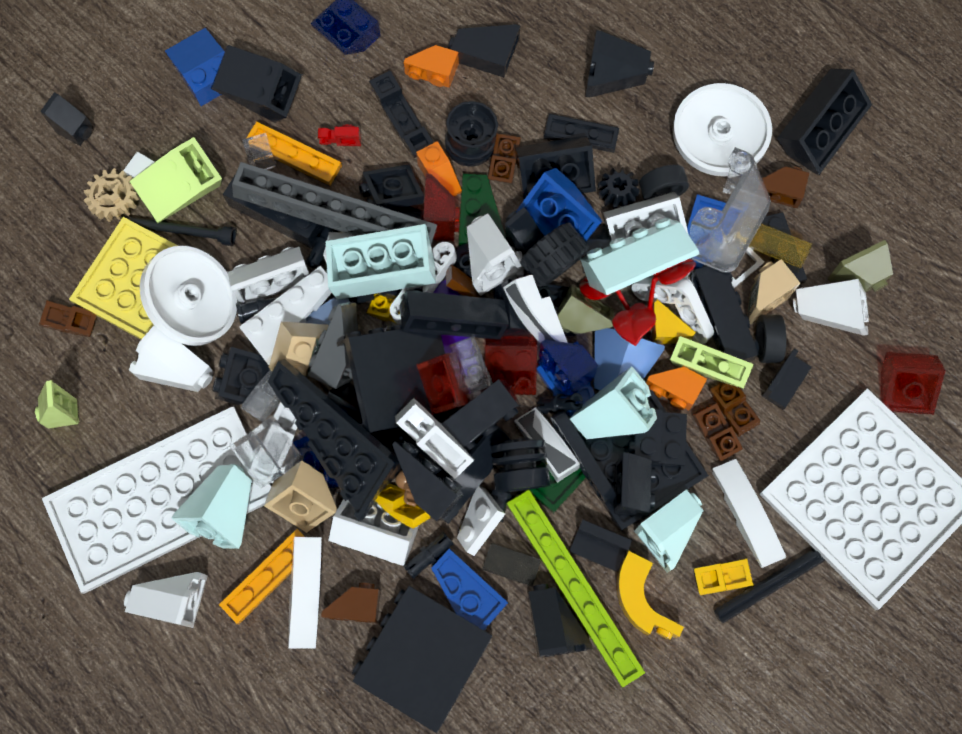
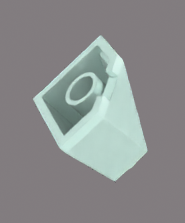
[570,366,657,439]
[171,464,252,549]
[634,490,703,573]

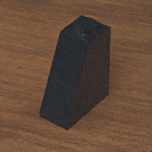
[448,24,520,78]

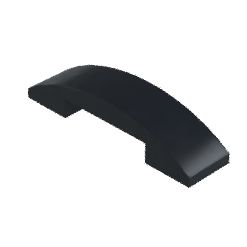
[369,71,434,158]

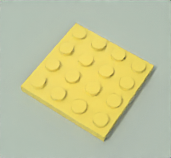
[69,217,178,340]

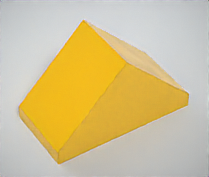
[652,299,696,344]

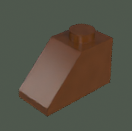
[750,166,809,208]
[321,583,381,624]

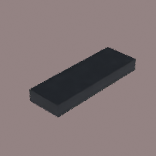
[544,113,620,153]

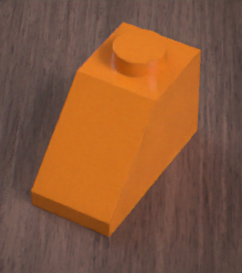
[416,141,462,203]

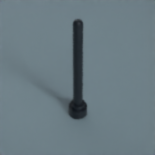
[119,216,236,246]

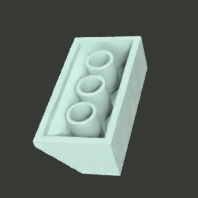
[580,218,699,295]
[326,224,436,300]

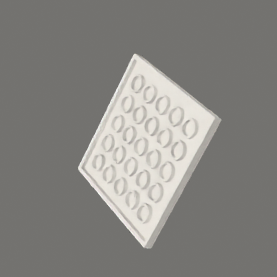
[759,389,962,610]

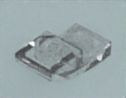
[449,337,493,394]
[241,370,279,422]

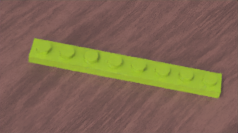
[507,490,645,688]

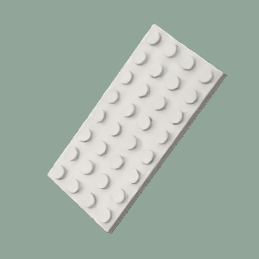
[42,406,271,594]

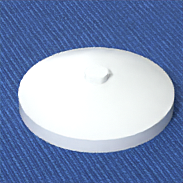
[673,83,772,176]
[140,246,237,346]

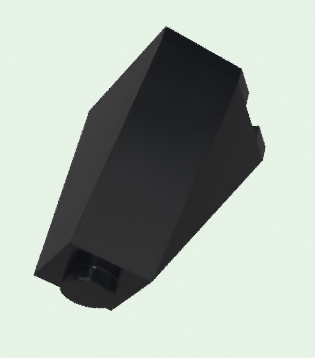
[585,30,654,97]
[528,584,593,658]

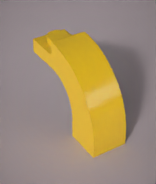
[617,551,684,640]

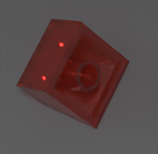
[424,174,460,241]
[417,352,471,415]
[881,352,946,415]

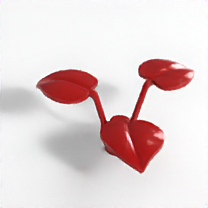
[579,259,696,346]

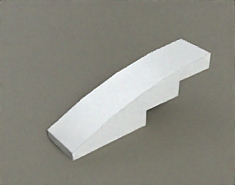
[712,459,786,568]
[288,537,321,649]

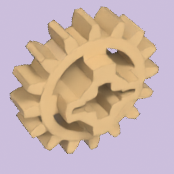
[84,169,140,222]

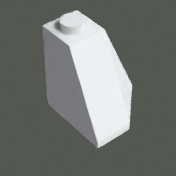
[467,214,523,296]
[793,279,869,335]
[129,325,214,392]
[124,572,208,628]

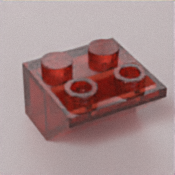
[485,336,537,395]

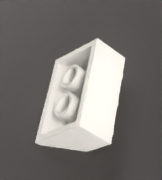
[603,192,689,241]
[228,247,310,304]
[329,499,419,566]

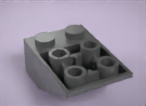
[308,301,358,389]

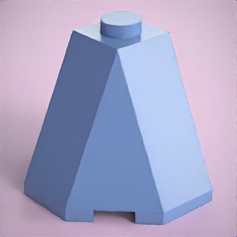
[594,328,665,390]

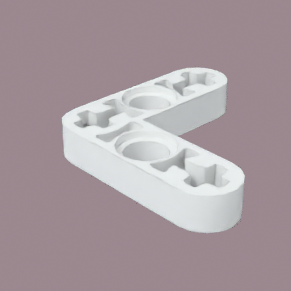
[632,276,714,344]

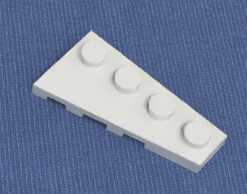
[240,266,332,365]

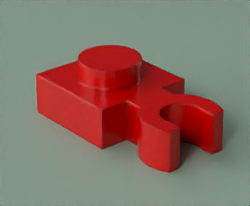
[318,124,361,146]

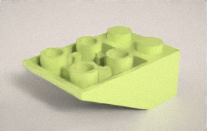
[130,137,222,223]

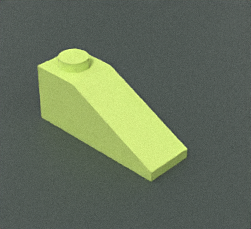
[670,336,754,389]
[35,381,79,429]

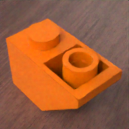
[403,45,459,88]
[646,366,707,411]

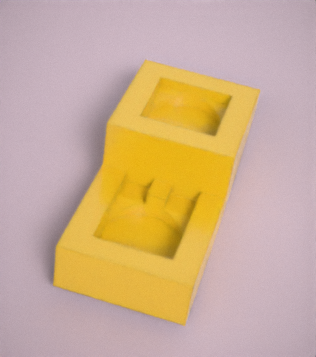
[376,484,430,529]
[694,559,754,595]

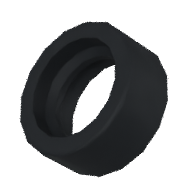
[639,165,689,200]
[755,314,787,363]

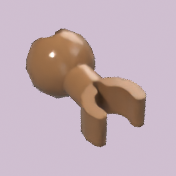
[395,470,416,506]

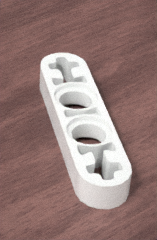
[390,242,457,325]

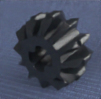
[598,168,640,209]

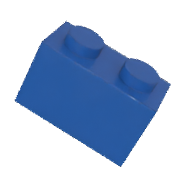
[165,28,225,106]
[517,168,602,242]

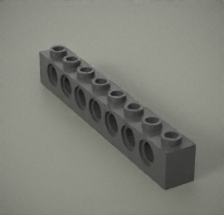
[232,162,437,244]

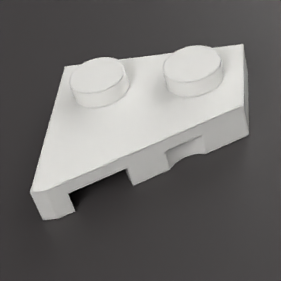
[457,486,505,556]

